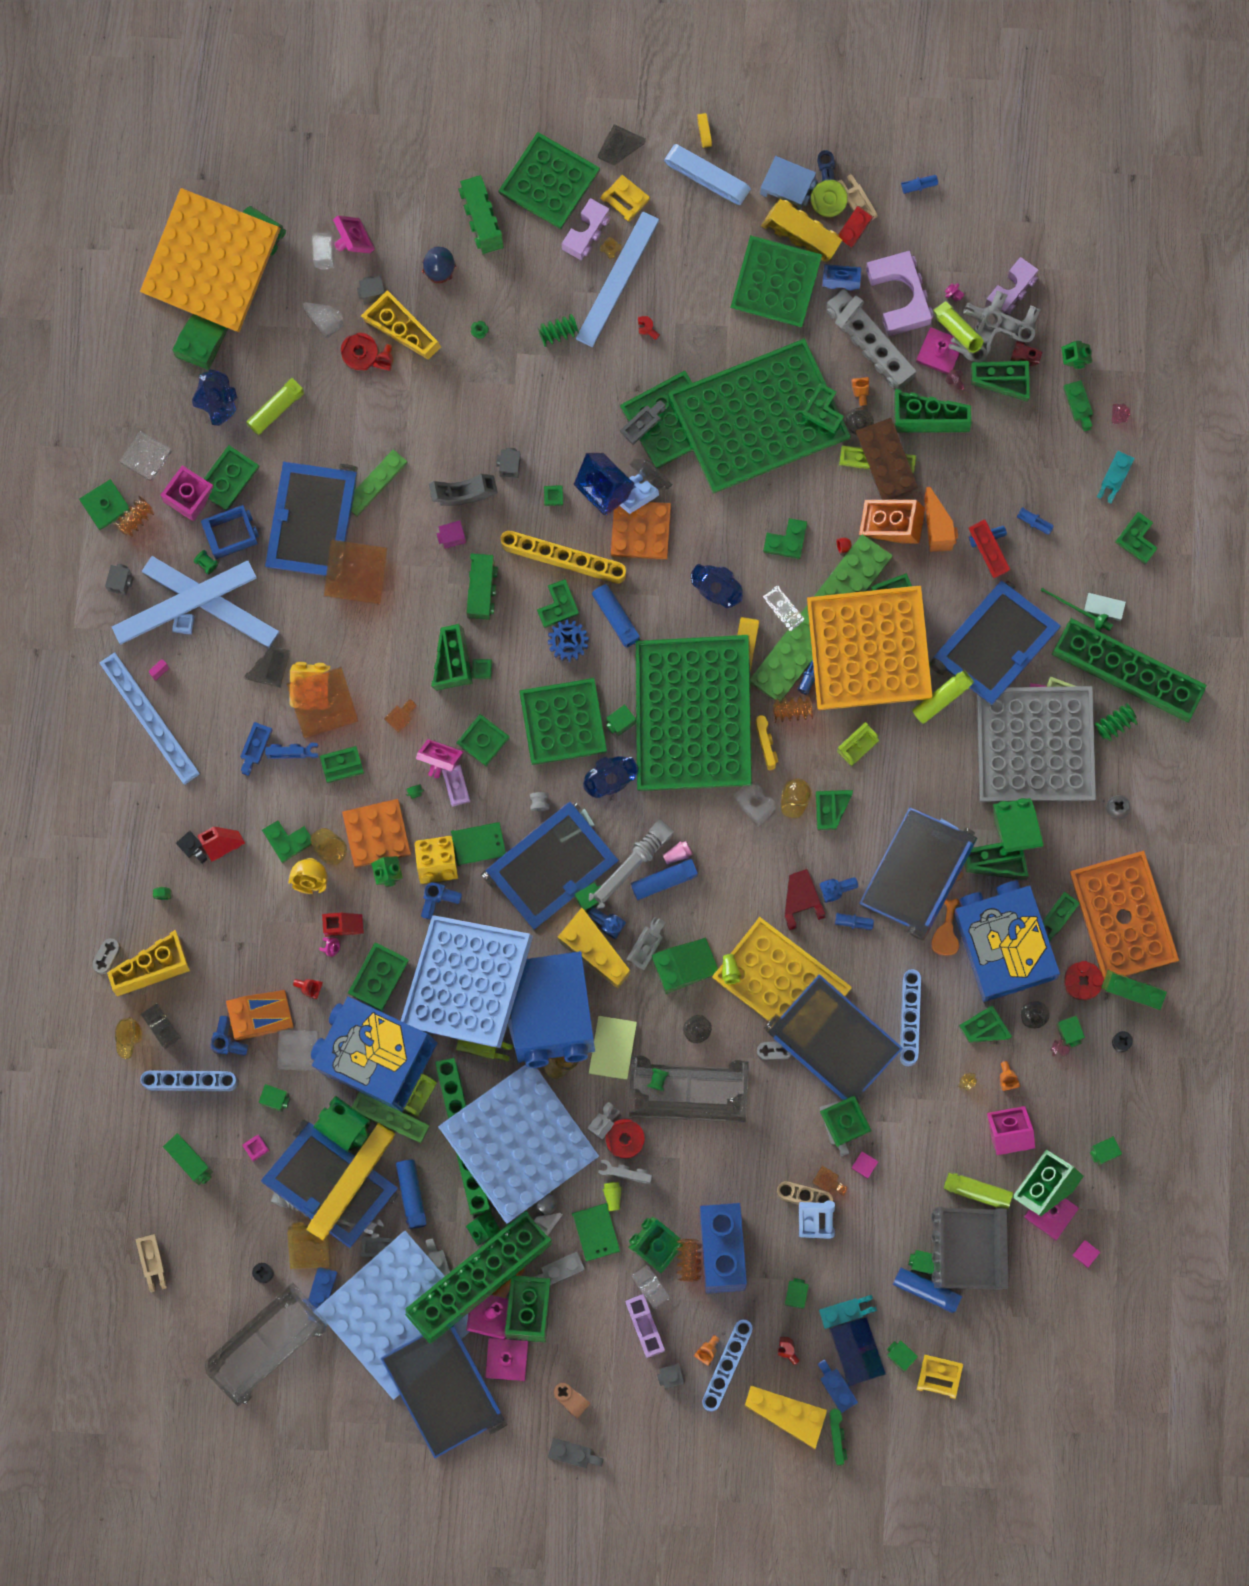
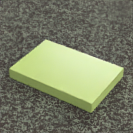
[589,1016,637,1080]

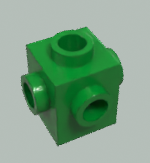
[1061,341,1092,369]
[371,856,403,887]
[466,1212,501,1246]

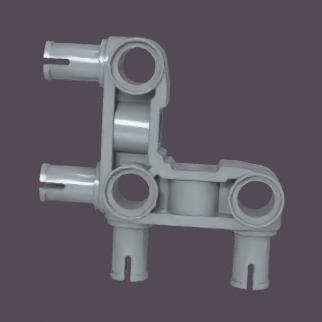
[949,291,1041,362]

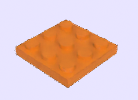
[611,500,671,560]
[342,799,411,868]

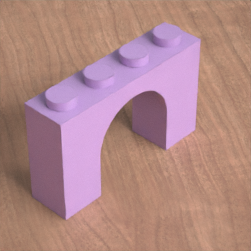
[866,251,934,337]

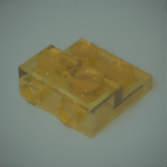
[287,1222,330,1269]

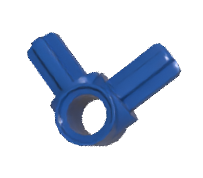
[819,877,858,903]
[421,883,462,919]
[588,908,626,939]
[210,1016,248,1056]

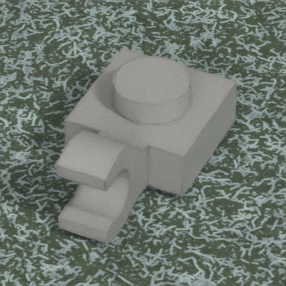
[587,1102,620,1139]

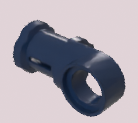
[817,150,837,182]

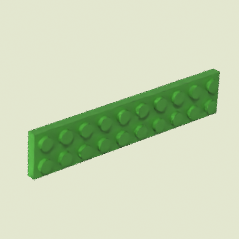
[750,534,893,704]

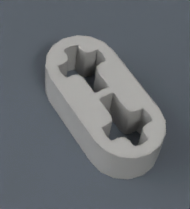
[835,296,864,329]
[92,938,120,974]
[757,1041,792,1061]

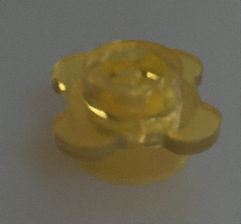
[600,237,622,259]
[958,1072,977,1091]

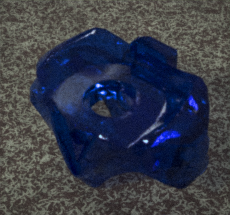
[192,369,238,426]
[690,564,743,608]
[583,756,638,798]

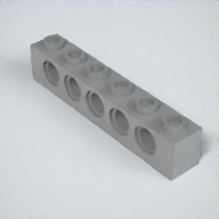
[826,289,916,390]

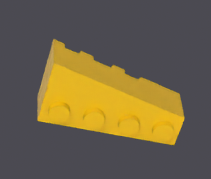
[761,199,842,262]
[361,290,441,360]
[558,908,630,988]
[107,930,190,996]
[744,1386,827,1450]

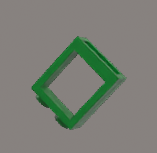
[162,1133,213,1185]

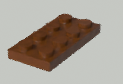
[856,418,918,500]

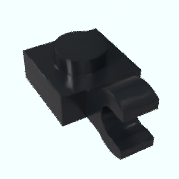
[176,831,208,864]

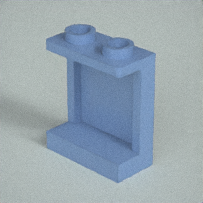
[760,156,818,210]

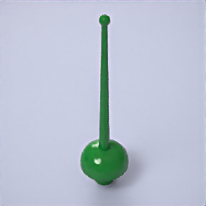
[1041,588,1113,632]

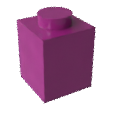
[436,520,466,549]

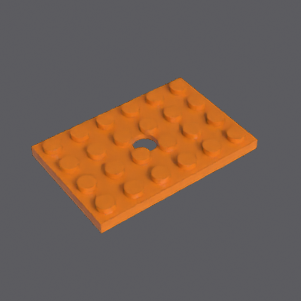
[1069,851,1179,979]

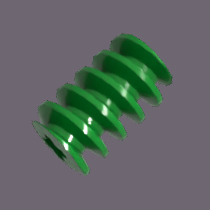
[538,314,579,347]
[1094,703,1138,742]

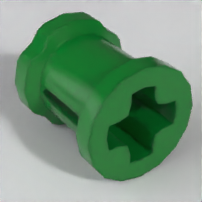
[193,550,219,575]
[647,1068,669,1092]

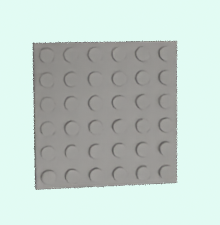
[977,686,1096,802]

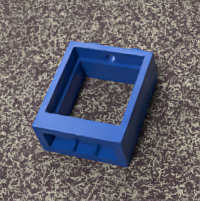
[201,505,259,560]

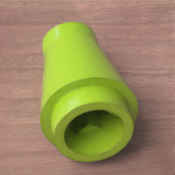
[722,954,741,984]
[603,1182,622,1211]

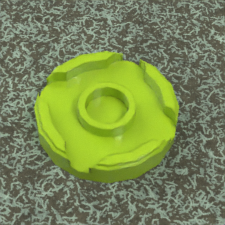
[811,180,848,217]

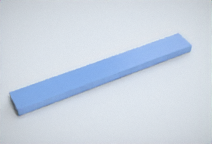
[576,212,659,347]
[142,556,279,649]
[112,560,257,645]
[100,652,200,785]

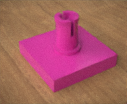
[333,215,375,254]
[916,327,960,376]
[416,739,463,778]
[1024,1198,1079,1241]
[466,1295,509,1339]
[485,1338,528,1381]

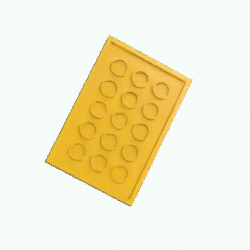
[712,917,852,1049]

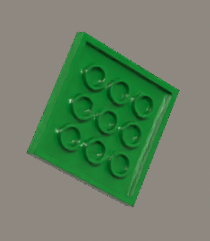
[498,132,600,229]
[730,235,822,328]
[620,371,693,470]
[519,678,607,765]

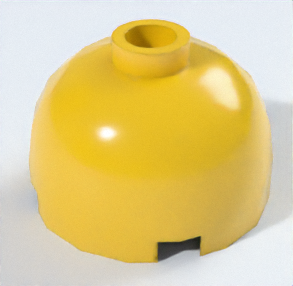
[288,858,328,894]

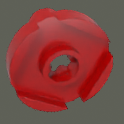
[340,333,378,371]
[1064,961,1104,1000]
[605,1119,645,1159]

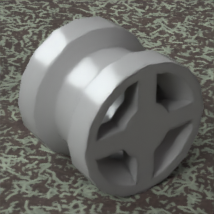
[530,792,550,811]

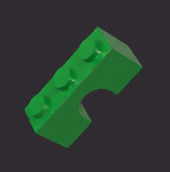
[1101,970,1167,1010]

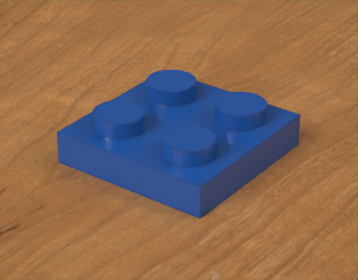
[822,264,861,290]

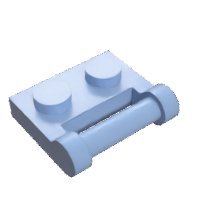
[799,1201,835,1239]

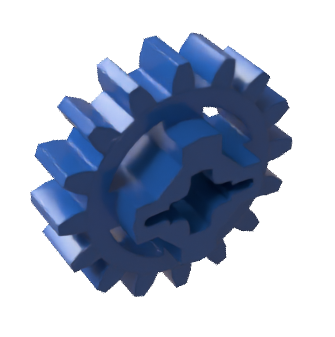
[548,620,589,662]

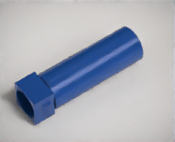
[592,584,640,648]
[630,859,698,901]
[396,1159,426,1230]
[893,1267,962,1313]

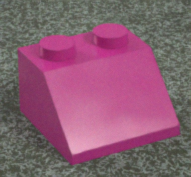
[160,465,213,522]
[987,1106,1035,1155]

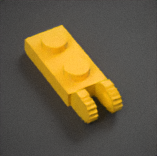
[755,715,778,771]

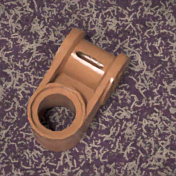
[553,1383,590,1419]

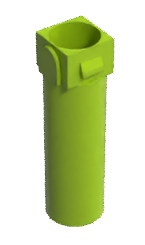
[933,301,983,353]
[246,378,304,435]
[912,669,974,724]
[944,1172,1013,1211]

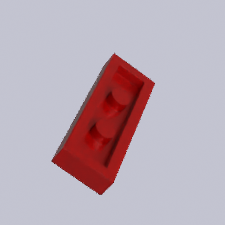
[968,519,1011,579]

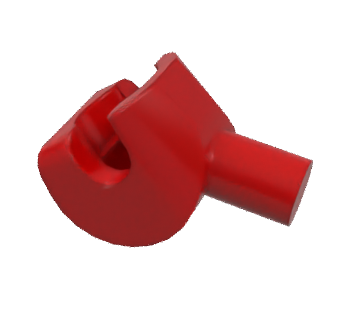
[638,316,660,340]
[373,344,393,371]
[293,979,323,999]
[778,1337,800,1365]

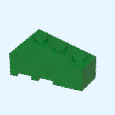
[971,361,1030,402]
[466,553,498,620]
[431,624,473,691]
[964,843,1029,881]

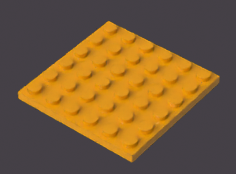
[140,188,281,332]
[807,586,933,710]

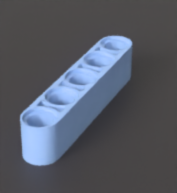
[664,144,751,205]
[900,969,921,1066]
[140,1071,238,1091]
[702,1319,753,1412]

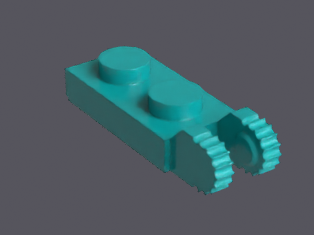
[1097,451,1135,504]
[819,1295,877,1329]

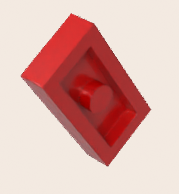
[838,206,874,248]

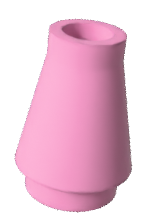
[663,841,693,865]

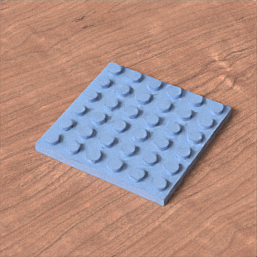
[401,915,533,1048]
[438,1064,599,1224]
[316,1231,470,1400]

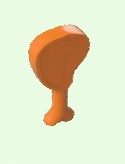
[931,898,960,956]

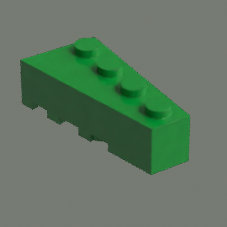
[458,175,504,254]
[894,389,971,433]

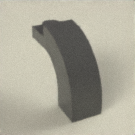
[429,474,498,506]

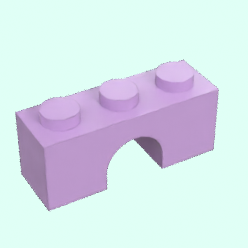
[562,198,611,260]
[985,257,1038,315]
[625,1294,665,1359]

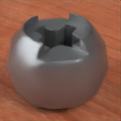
[1106,795,1131,819]
[532,1193,557,1216]

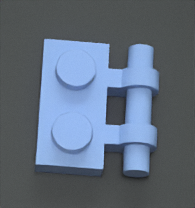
[609,474,659,514]

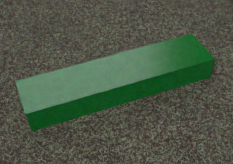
[1051,618,1207,723]
[435,1058,492,1218]
[405,1211,552,1344]

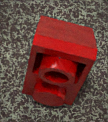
[197,827,245,862]
[322,912,364,937]

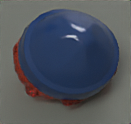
[422,247,456,284]

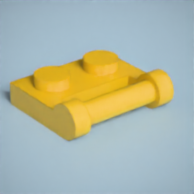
[600,175,650,222]
[916,1354,963,1399]

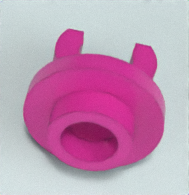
[945,283,964,302]
[319,937,340,957]

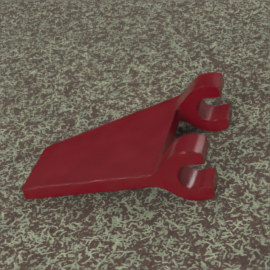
[785,869,826,931]

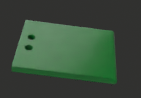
[451,822,506,866]
[572,1203,620,1262]

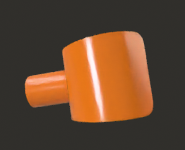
[852,377,869,406]
[1000,1061,1021,1091]
[694,1335,720,1366]

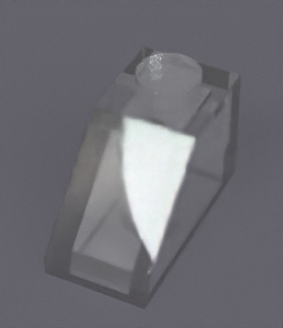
[312,233,334,270]
[302,303,344,339]

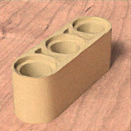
[777,1181,833,1205]

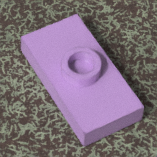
[442,765,470,807]

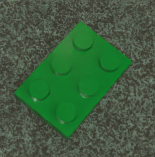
[204,445,260,511]
[348,942,410,1011]

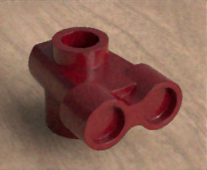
[1010,340,1043,366]

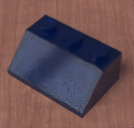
[573,453,634,515]
[829,1318,886,1387]

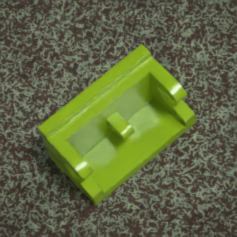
[837,722,879,767]
[404,1074,437,1117]

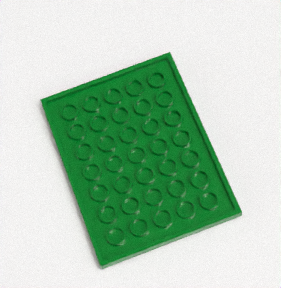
[668,338,851,494]
[635,635,752,791]

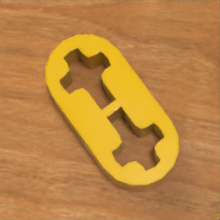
[697,113,712,148]

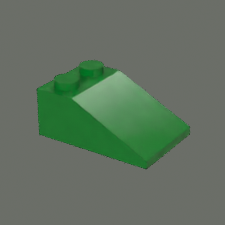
[172,314,228,370]
[993,798,1044,853]
[652,938,718,994]
[1012,1149,1084,1216]
[505,1276,551,1342]

